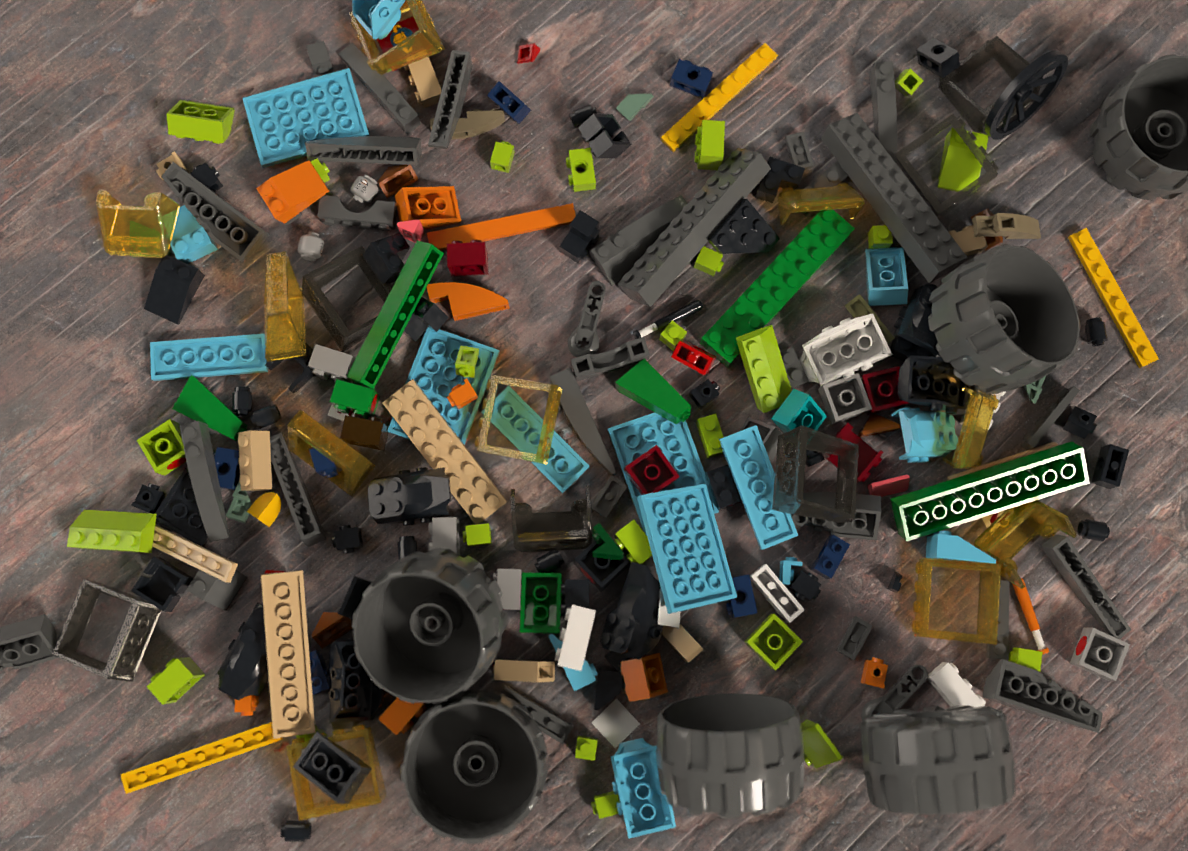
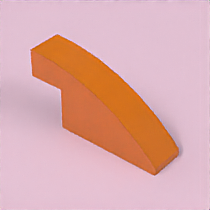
[427,282,510,321]

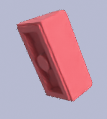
[397,220,424,243]
[867,474,910,497]

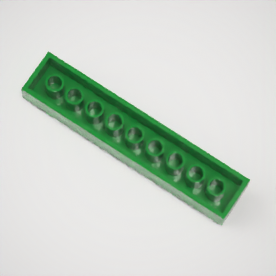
[699,204,855,368]
[890,441,1089,541]

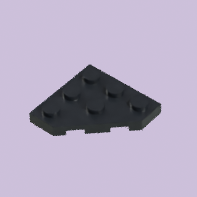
[708,199,780,254]
[155,468,209,547]

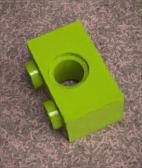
[566,148,596,192]

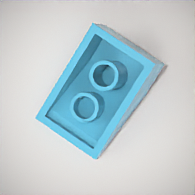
[160,205,218,264]
[865,247,908,306]
[926,531,996,566]
[548,634,598,691]

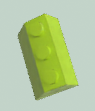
[167,100,235,144]

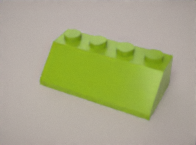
[736,325,792,413]
[67,510,157,553]

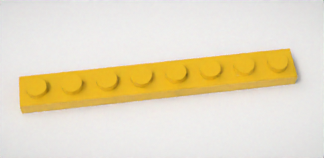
[660,43,778,152]
[1068,228,1159,368]
[120,722,283,794]

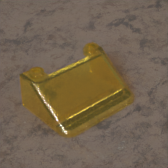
[777,183,865,225]
[96,190,180,258]
[943,387,999,469]

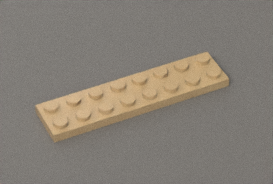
[382,379,508,525]
[261,570,315,739]

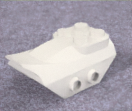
[799,314,892,386]

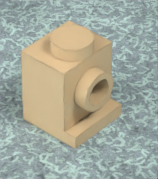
[156,151,189,180]

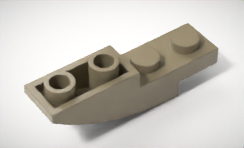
[430,109,505,140]
[972,213,1041,239]

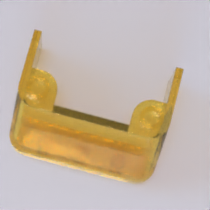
[974,500,1077,589]

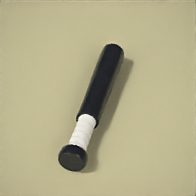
[633,300,703,339]

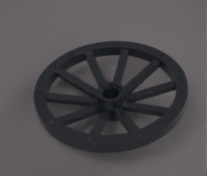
[985,50,1068,140]

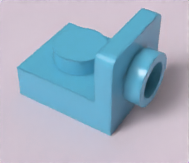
[779,557,803,585]

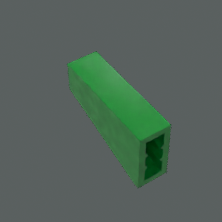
[615,359,691,425]
[172,375,248,442]

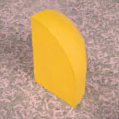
[247,492,281,527]

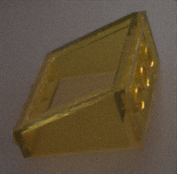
[349,0,445,75]
[264,251,306,362]
[475,375,562,465]
[288,409,375,496]
[912,558,1001,645]
[286,724,387,821]

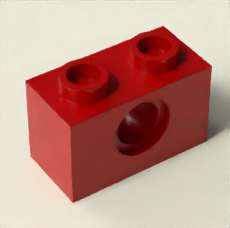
[671,339,716,375]

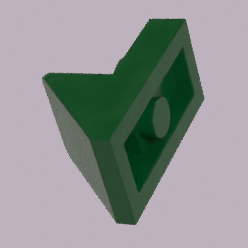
[592,523,624,560]

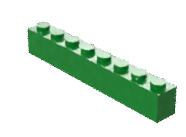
[347,240,444,389]

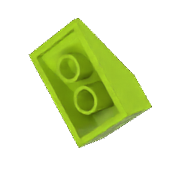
[937,128,989,195]
[801,719,843,768]

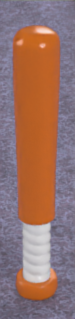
[1012,578,1049,655]

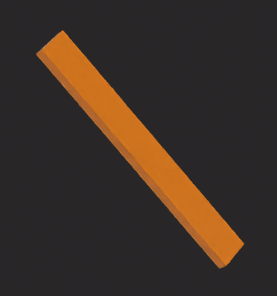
[427,203,576,250]

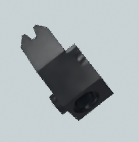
[265,340,315,394]

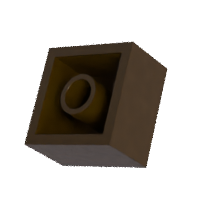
[340,413,389,451]

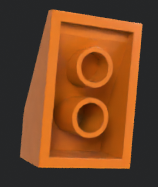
[256,160,329,224]
[395,186,461,230]

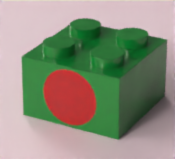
[330,379,380,419]

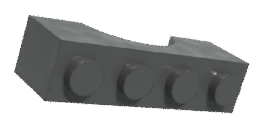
[317,195,398,231]
[571,337,650,382]

